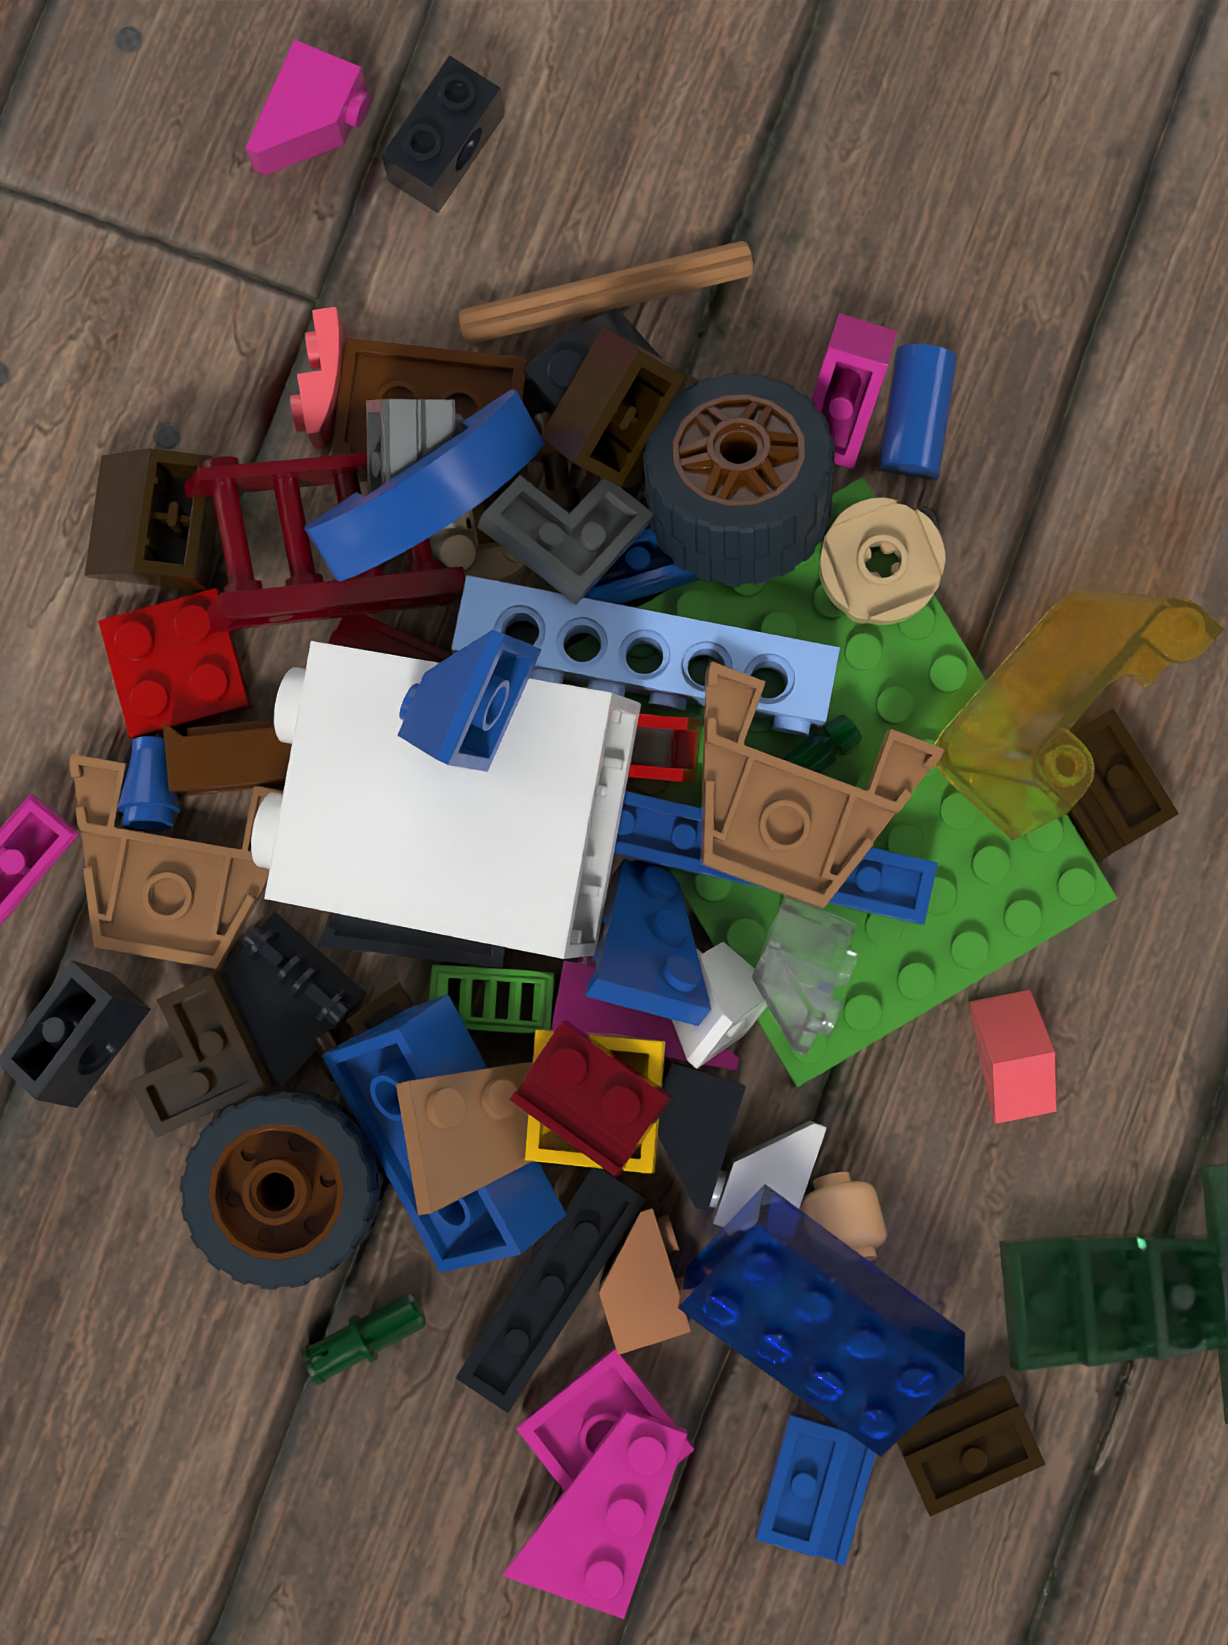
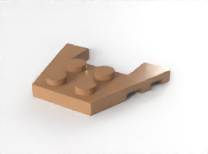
[700,661,944,908]
[69,754,284,969]

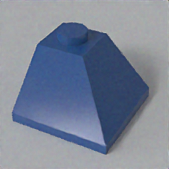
[397,629,542,772]

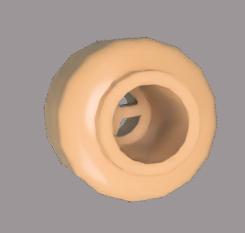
[798,1172,887,1270]

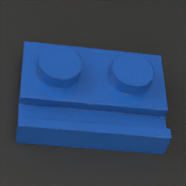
[755,1411,879,1566]

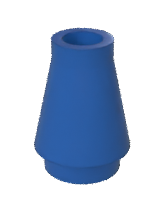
[117,736,180,831]

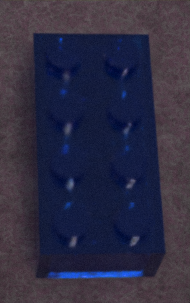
[678,1184,965,1457]

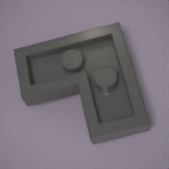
[477,475,654,605]

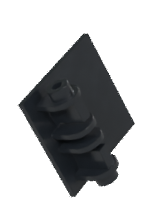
[220,911,367,1087]

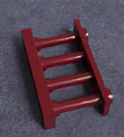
[184,453,466,633]

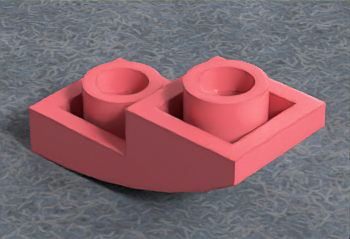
[290,307,345,449]

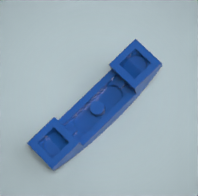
[304,389,545,582]

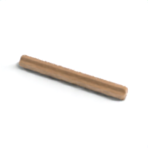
[458,241,754,344]

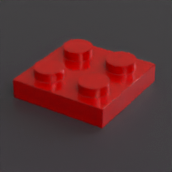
[98,588,252,740]

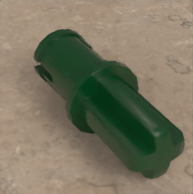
[301,1294,426,1385]

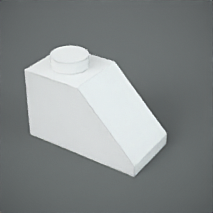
[672,941,779,1069]
[710,1120,826,1249]

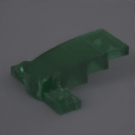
[999,1163,1228,1424]

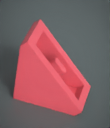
[968,989,1056,1124]

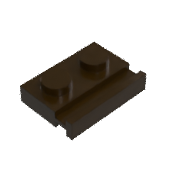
[1033,708,1179,862]
[889,1375,1046,1517]

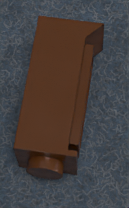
[163,719,292,797]

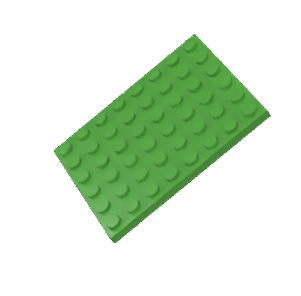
[563,477,1117,1088]

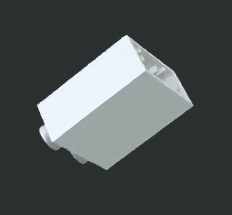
[251,641,641,959]

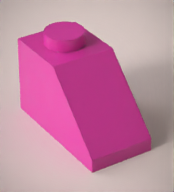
[245,39,371,176]
[812,313,898,469]

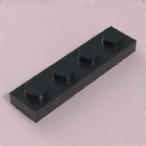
[455,1168,647,1413]

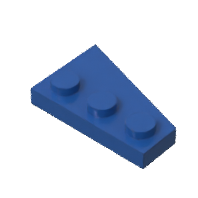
[585,859,711,1026]

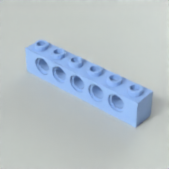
[452,575,840,736]

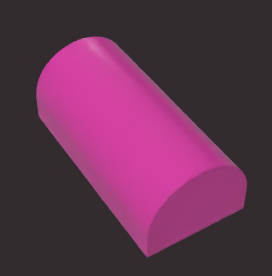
[0,794,81,927]

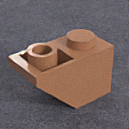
[599,1203,698,1355]

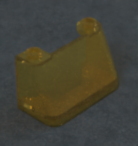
[935,589,1224,841]

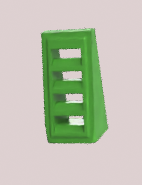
[429,964,556,1034]

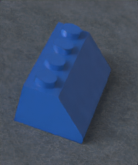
[322,994,567,1273]

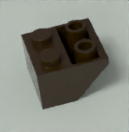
[540,326,699,488]
[85,448,218,592]

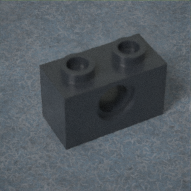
[381,55,504,213]
[0,960,151,1108]

